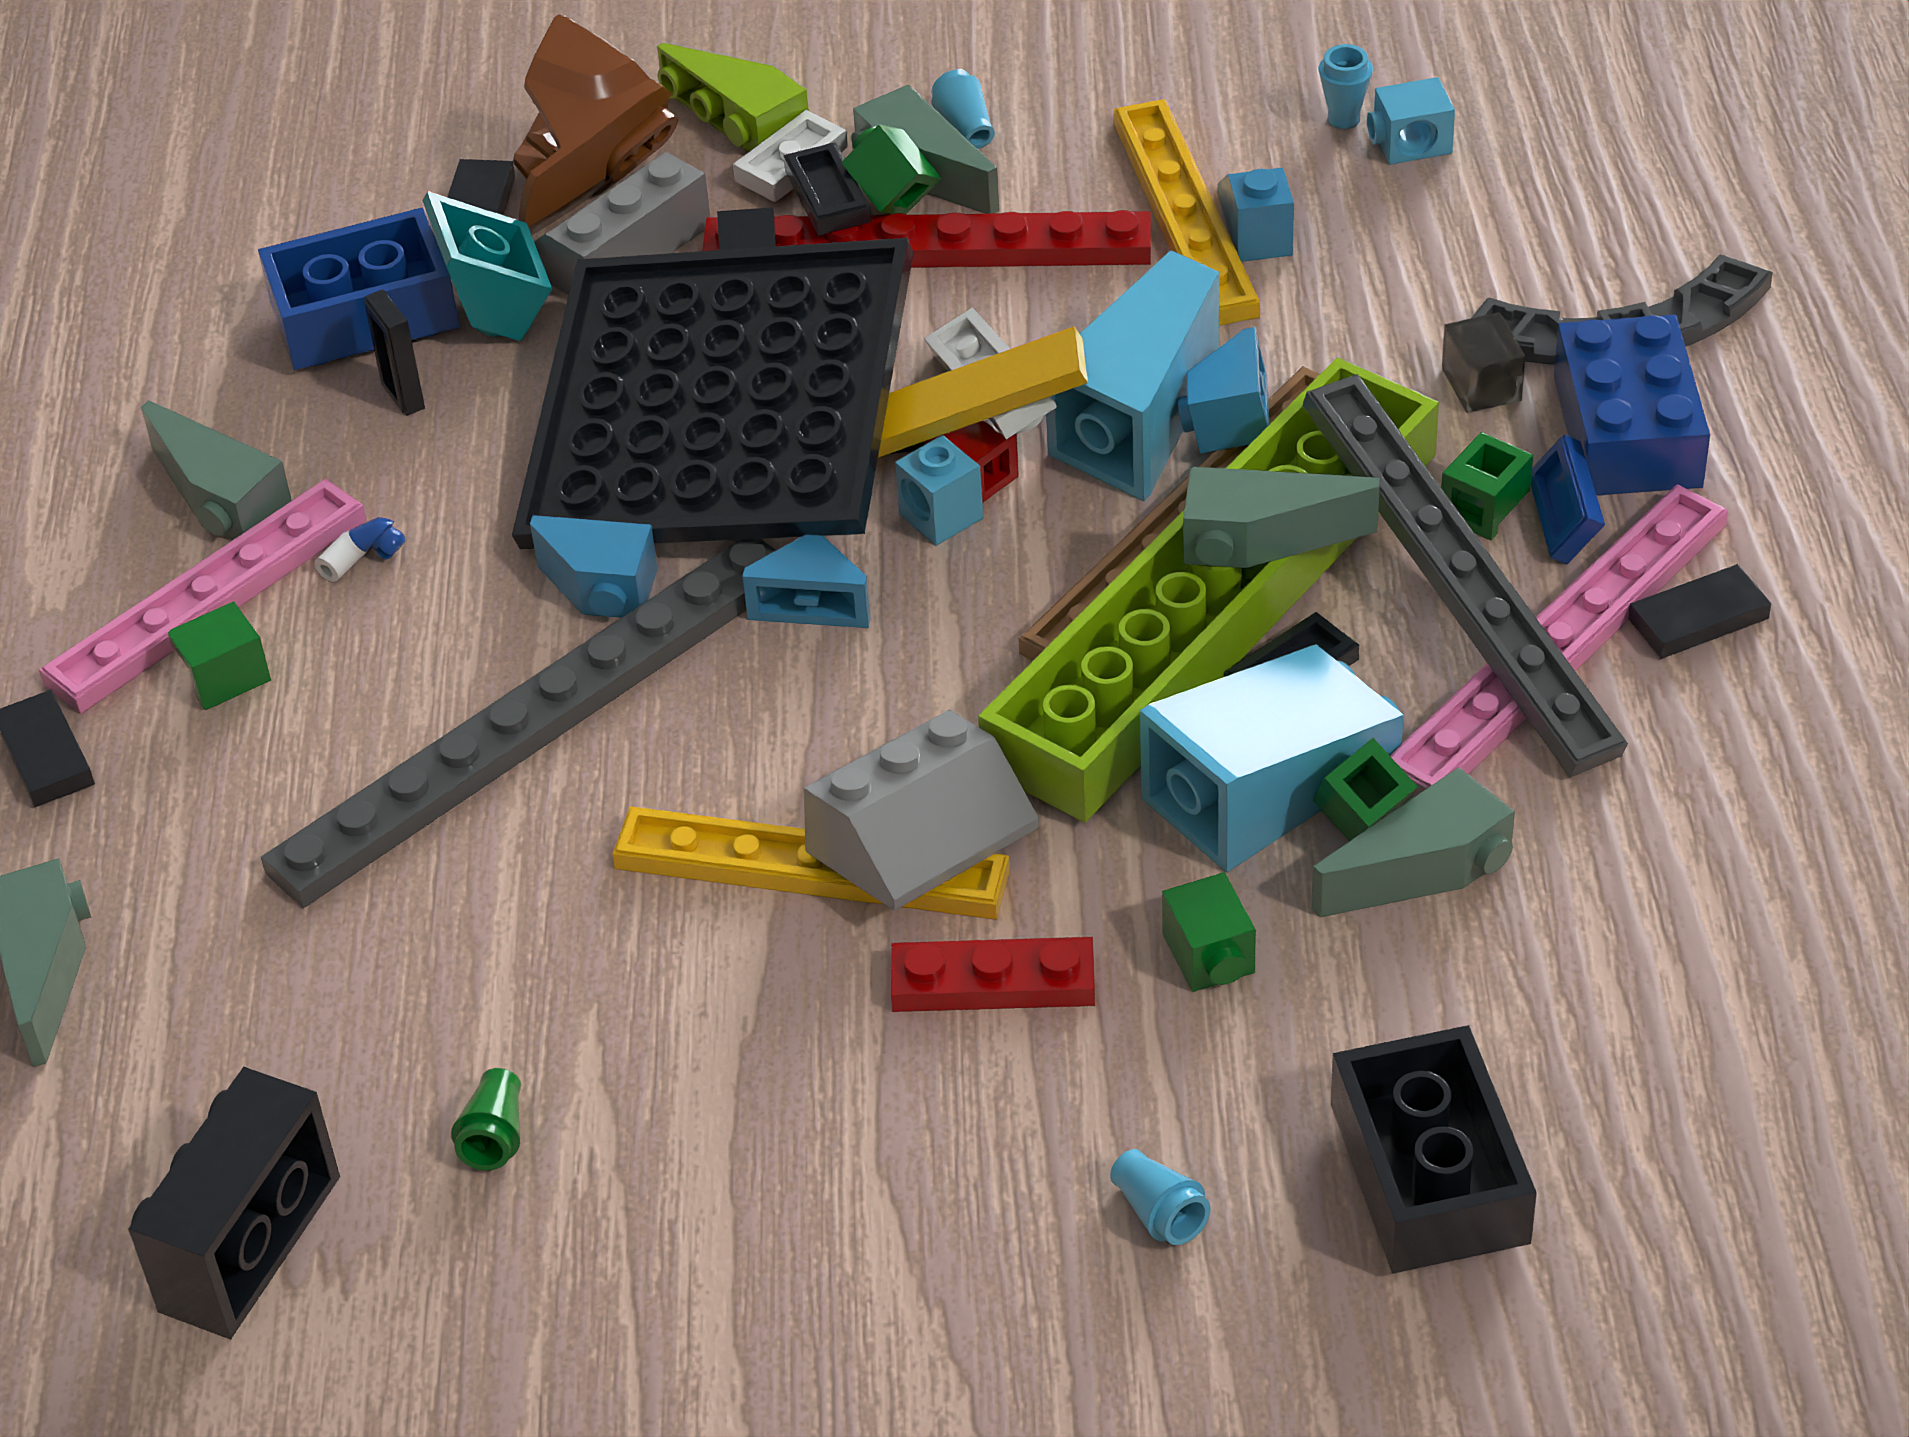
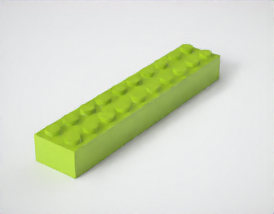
[978,357,1439,823]

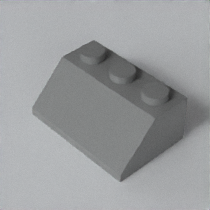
[534,152,710,295]
[804,709,1039,911]

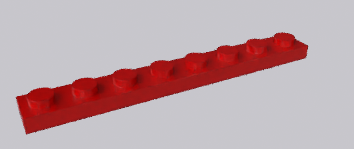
[702,210,1151,268]

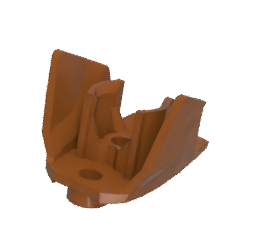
[513,14,678,235]

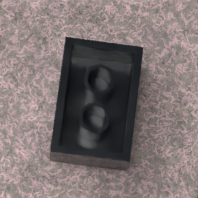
[1331,1025,1537,1274]
[128,1066,340,1340]

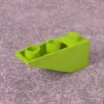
[657,43,809,152]

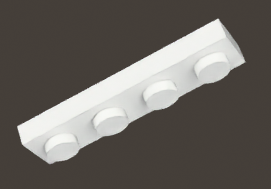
[924,307,1057,439]

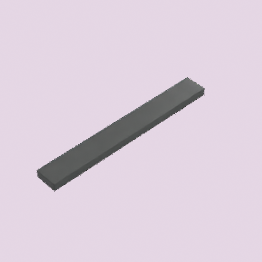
[1302,374,1628,777]

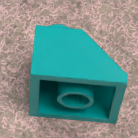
[422,191,552,341]

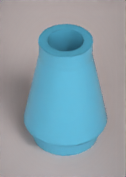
[1318,44,1373,129]
[931,69,995,149]
[1110,1149,1211,1245]

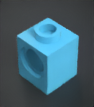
[1367,77,1455,165]
[895,435,983,546]

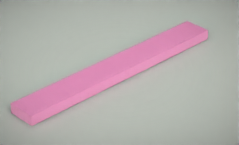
[1390,484,1728,797]

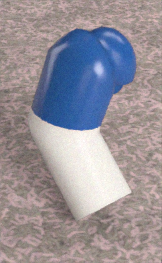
[314,517,405,582]

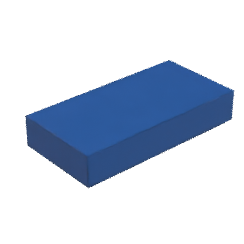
[1531,434,1605,565]

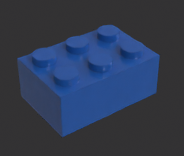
[258,207,460,370]
[1554,315,1710,495]

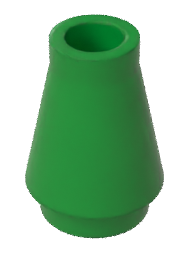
[451,1068,521,1170]

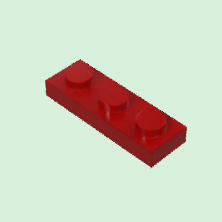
[891,937,1095,1012]

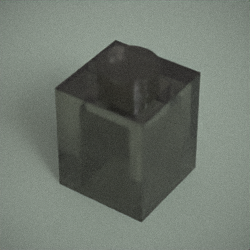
[1442,312,1526,413]

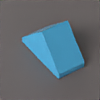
[742,535,871,628]

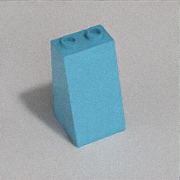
[1046,250,1219,501]
[1140,644,1404,873]

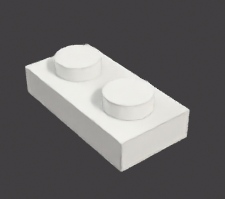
[733,110,848,202]

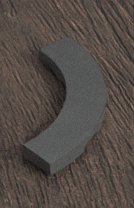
[1460,254,1773,365]

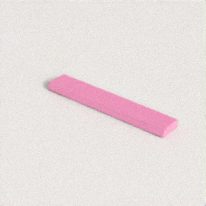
[39,478,367,714]

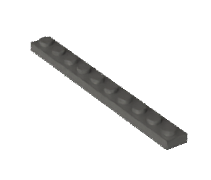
[261,539,776,909]

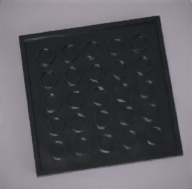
[512,238,914,549]

